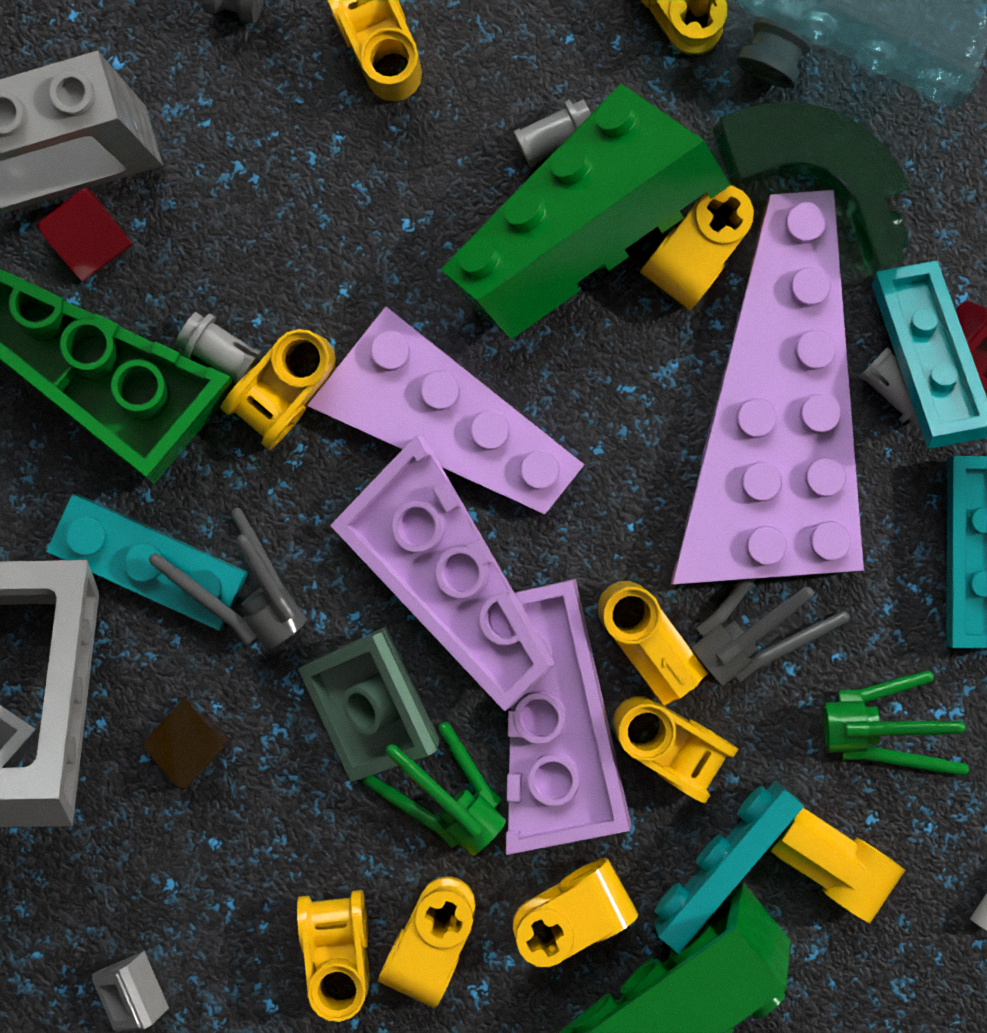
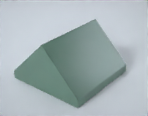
[297,626,440,782]

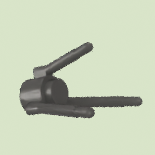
[149,508,307,650]
[691,578,850,686]

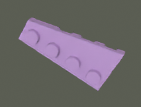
[307,307,584,514]
[330,435,555,711]
[506,579,632,855]

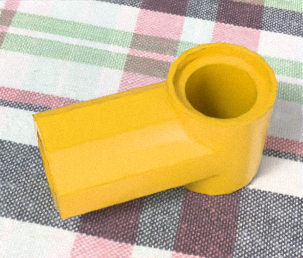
[597,581,708,706]
[768,807,905,923]

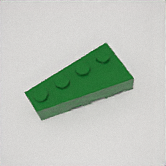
[441,84,730,340]
[0,269,234,486]
[558,882,791,1033]

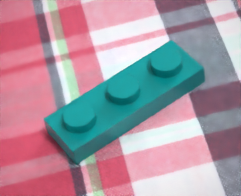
[872,261,987,449]
[946,456,987,648]
[46,494,249,631]
[653,780,804,954]

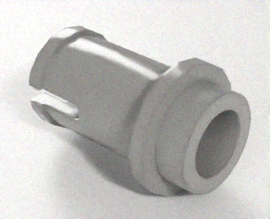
[513,99,591,168]
[175,312,261,384]
[859,347,919,427]

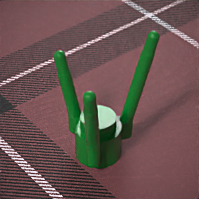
[823,671,969,776]
[363,722,506,856]

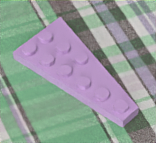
[670,190,864,584]

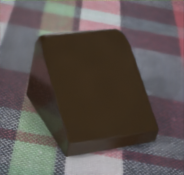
[141,697,231,792]

